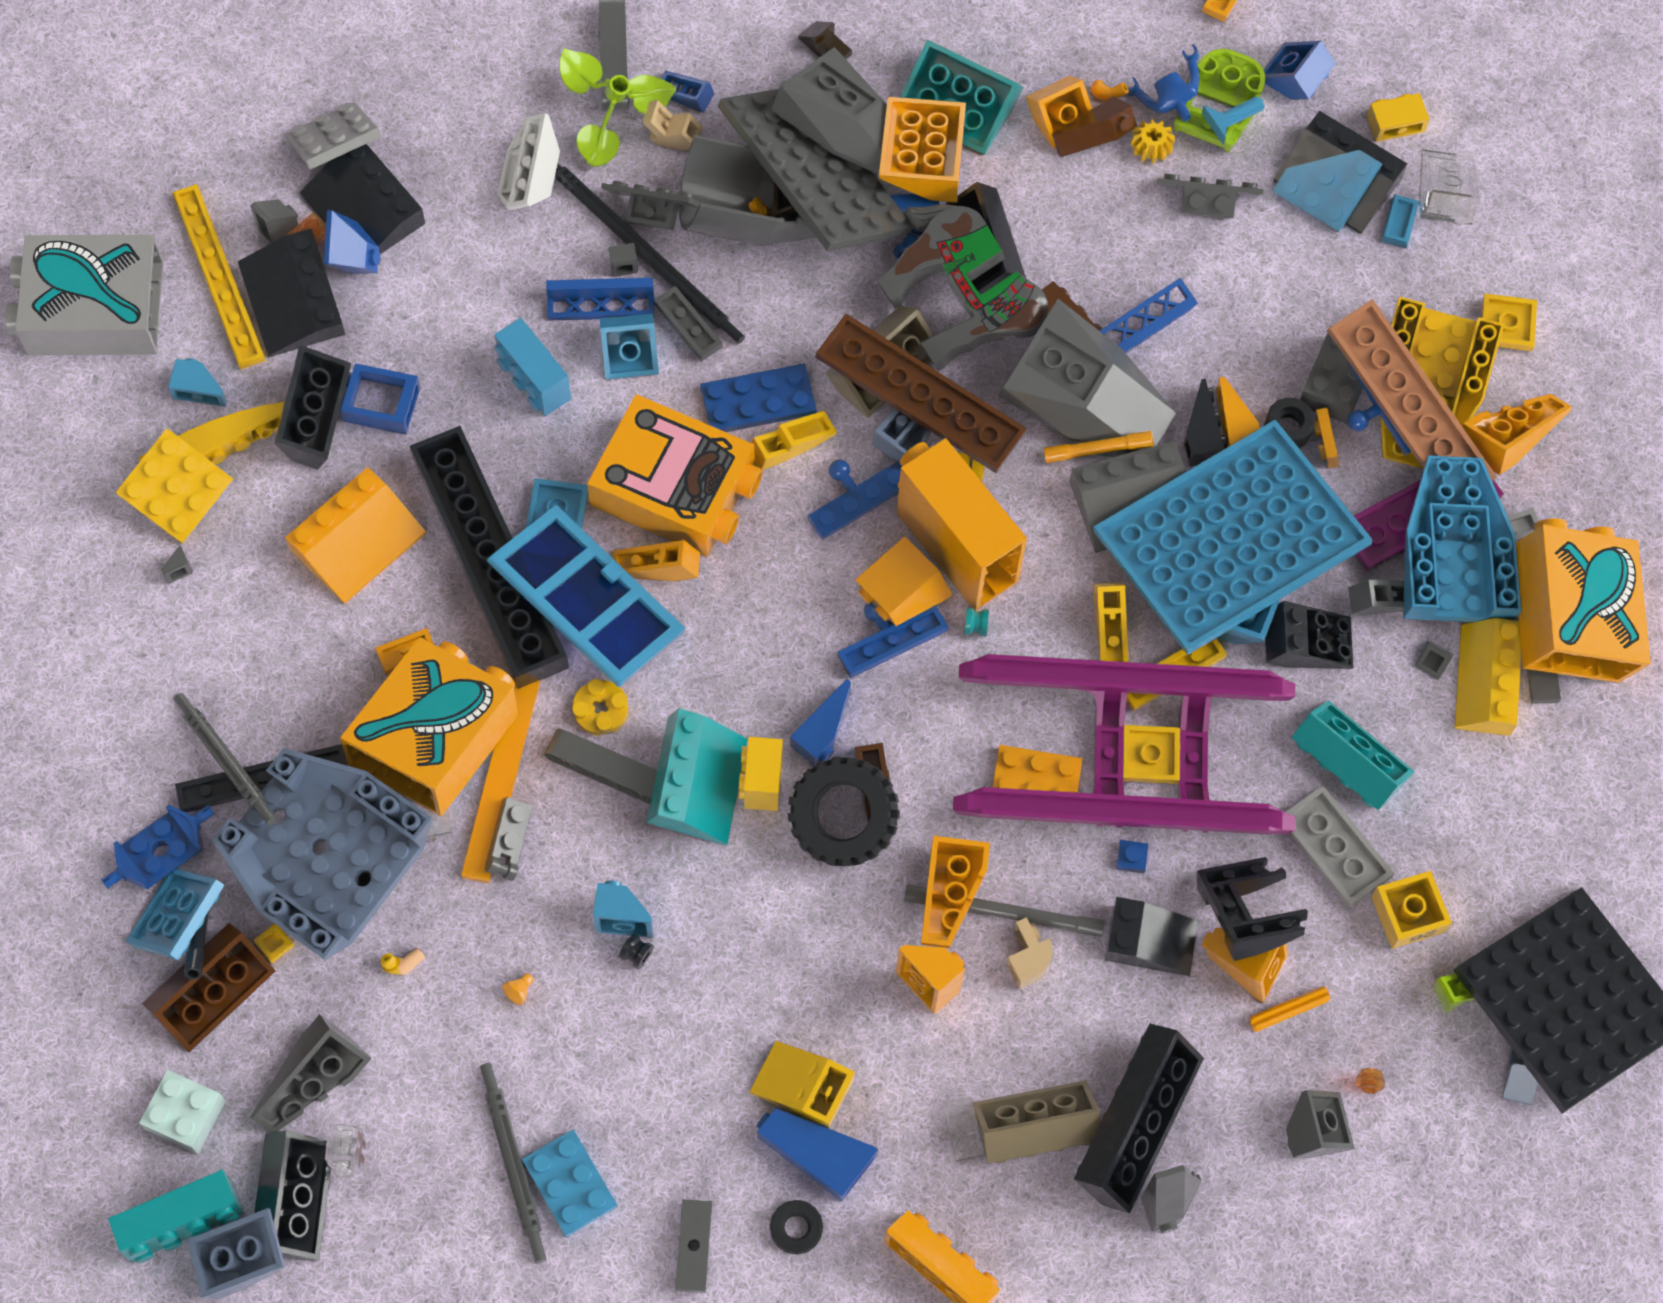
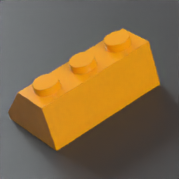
[896,945,965,1014]

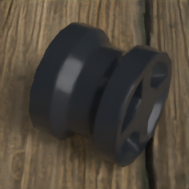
[619,933,654,970]

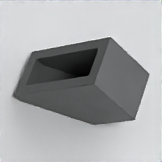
[250,199,300,243]

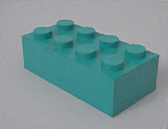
[108,1169,245,1263]

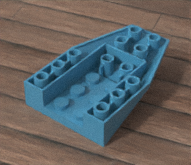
[1403,455,1521,622]

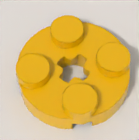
[573,679,629,736]

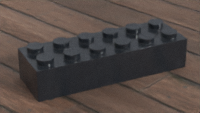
[1074,1023,1204,1214]

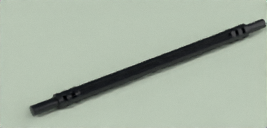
[555,163,745,344]

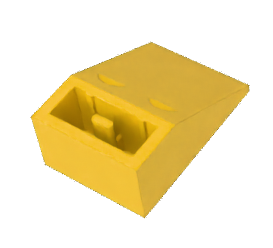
[749,1041,855,1129]

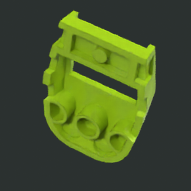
[1174,49,1265,153]

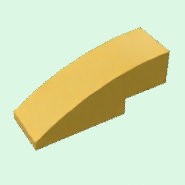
[751,411,837,470]

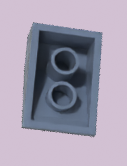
[187,1208,285,1299]

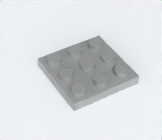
[284,102,381,170]

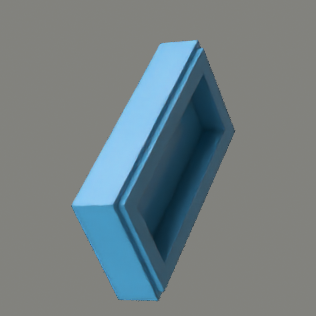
[1381,194,1419,249]

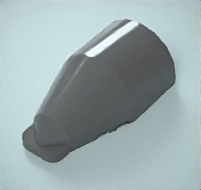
[679,134,816,246]

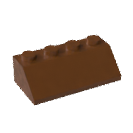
[142,923,276,1052]

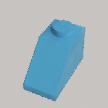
[168,358,227,407]

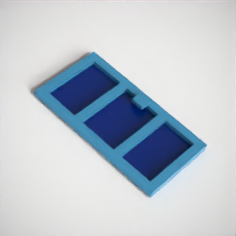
[487,505,686,688]

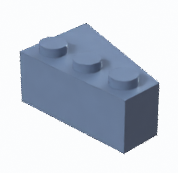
[872,409,931,462]

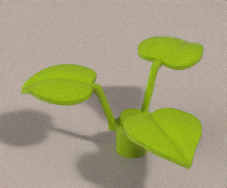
[559,48,676,167]

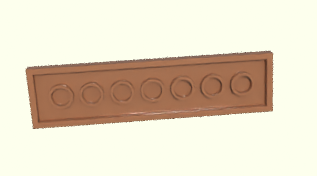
[1327,299,1497,481]

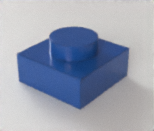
[1116,840,1148,873]

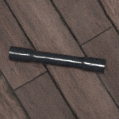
[184,911,209,980]

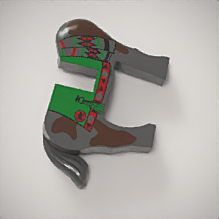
[877,204,1048,372]

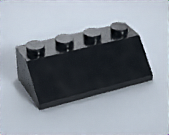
[945,182,1026,295]
[274,345,351,470]
[254,1130,334,1261]

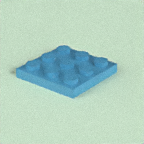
[126,869,224,960]

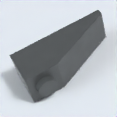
[1348,580,1404,615]

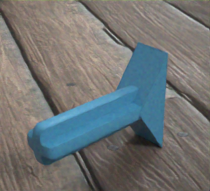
[1201,97,1265,146]

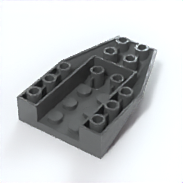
[771,47,887,175]
[998,299,1176,453]

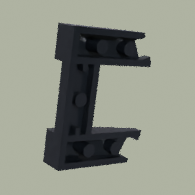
[1197,857,1308,961]

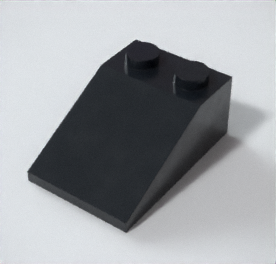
[1104,897,1198,976]

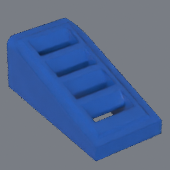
[661,70,714,113]

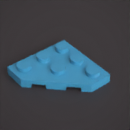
[1273,150,1382,232]

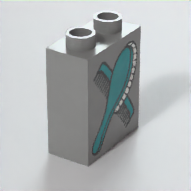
[5,235,164,355]

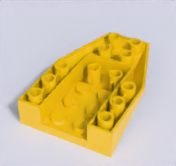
[1380,296,1504,469]

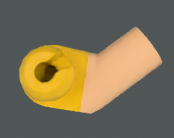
[380,947,425,975]

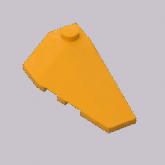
[1463,393,1572,475]
[921,835,990,948]

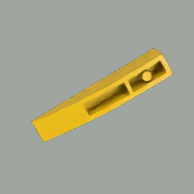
[138,402,285,465]

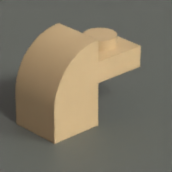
[643,100,703,151]
[1006,917,1053,989]

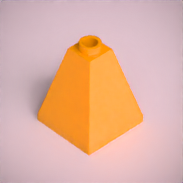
[1202,928,1288,1003]

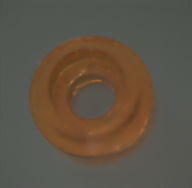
[1355,1068,1385,1094]

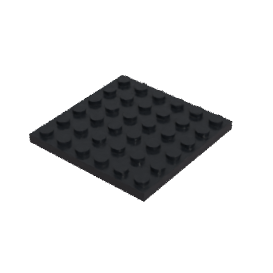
[1453,887,1663,1114]

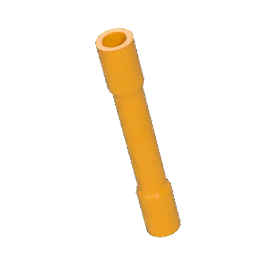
[1044,431,1154,463]

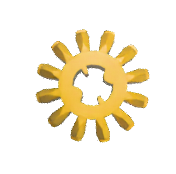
[1130,118,1175,164]

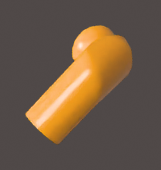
[1091,80,1129,101]

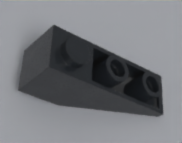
[1184,378,1227,467]

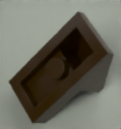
[798,21,852,60]

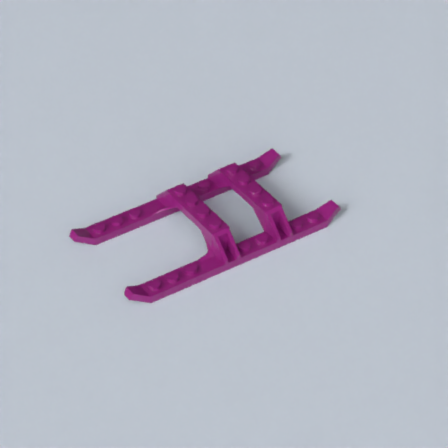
[953,654,1296,835]

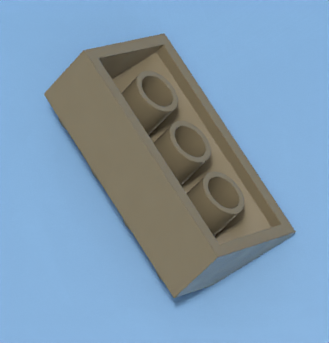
[825,305,934,418]
[972,1080,1101,1163]

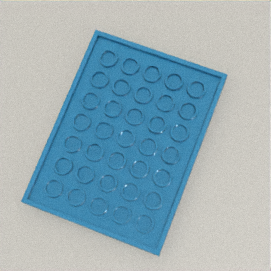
[1094,420,1372,655]

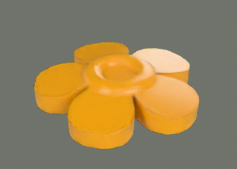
[749,197,771,217]

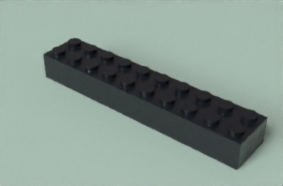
[410,426,569,689]

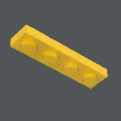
[1126,638,1227,711]

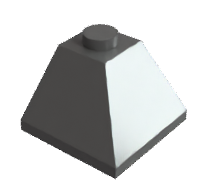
[1286,1090,1355,1158]

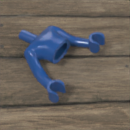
[1127,44,1200,122]

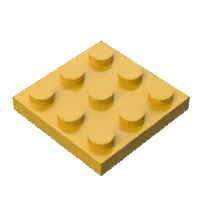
[115,428,233,544]

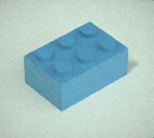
[494,317,571,416]

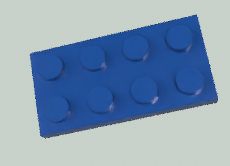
[700,363,817,432]

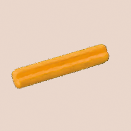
[1249,986,1331,1032]

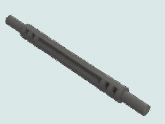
[174,693,277,826]
[480,1063,547,1264]

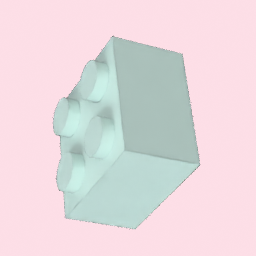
[139,1070,226,1154]

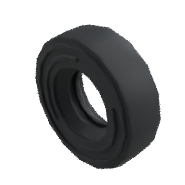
[770,1200,823,1255]

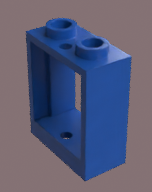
[340,363,421,435]

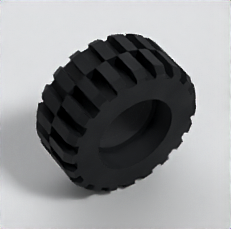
[787,757,900,866]

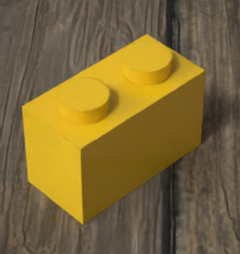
[1366,93,1429,142]

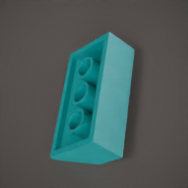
[1291,700,1415,810]

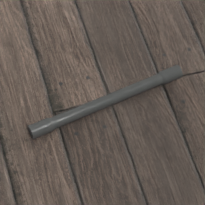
[904,884,1105,937]

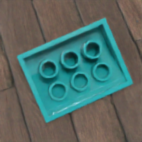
[899,39,1023,155]
[646,708,748,845]

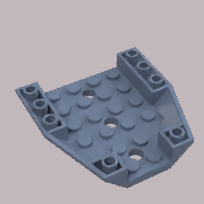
[212,748,433,960]

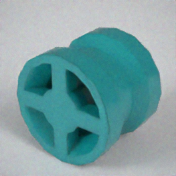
[964,608,989,637]

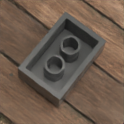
[1300,325,1363,424]

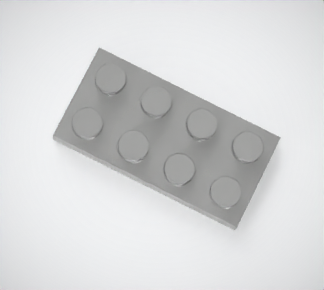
[1286,786,1395,908]

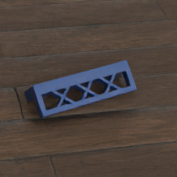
[546,277,654,321]
[1100,277,1198,353]

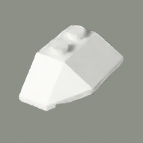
[497,113,560,210]

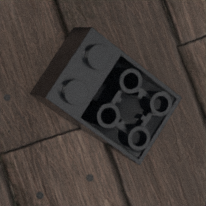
[1265,601,1354,669]

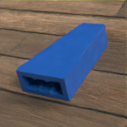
[756,1108,878,1202]

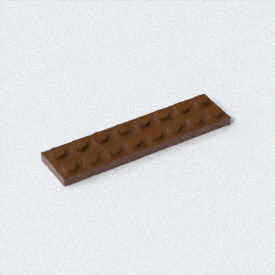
[815,313,1027,473]

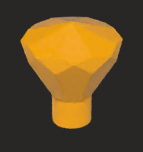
[502,973,534,1005]

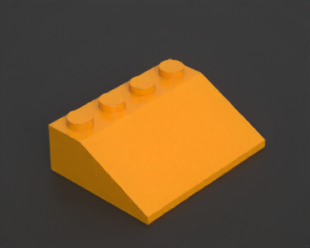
[879,97,966,202]
[285,467,426,604]

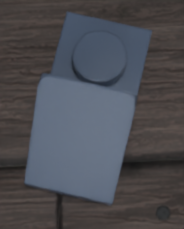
[1502,1046,1538,1105]

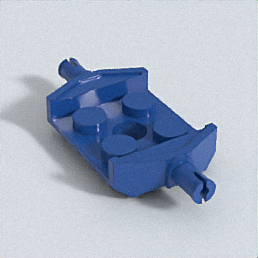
[101,805,215,889]

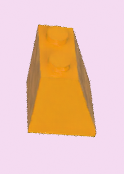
[855,536,952,626]

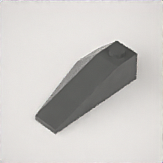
[250,1014,372,1133]
[1141,1165,1202,1234]

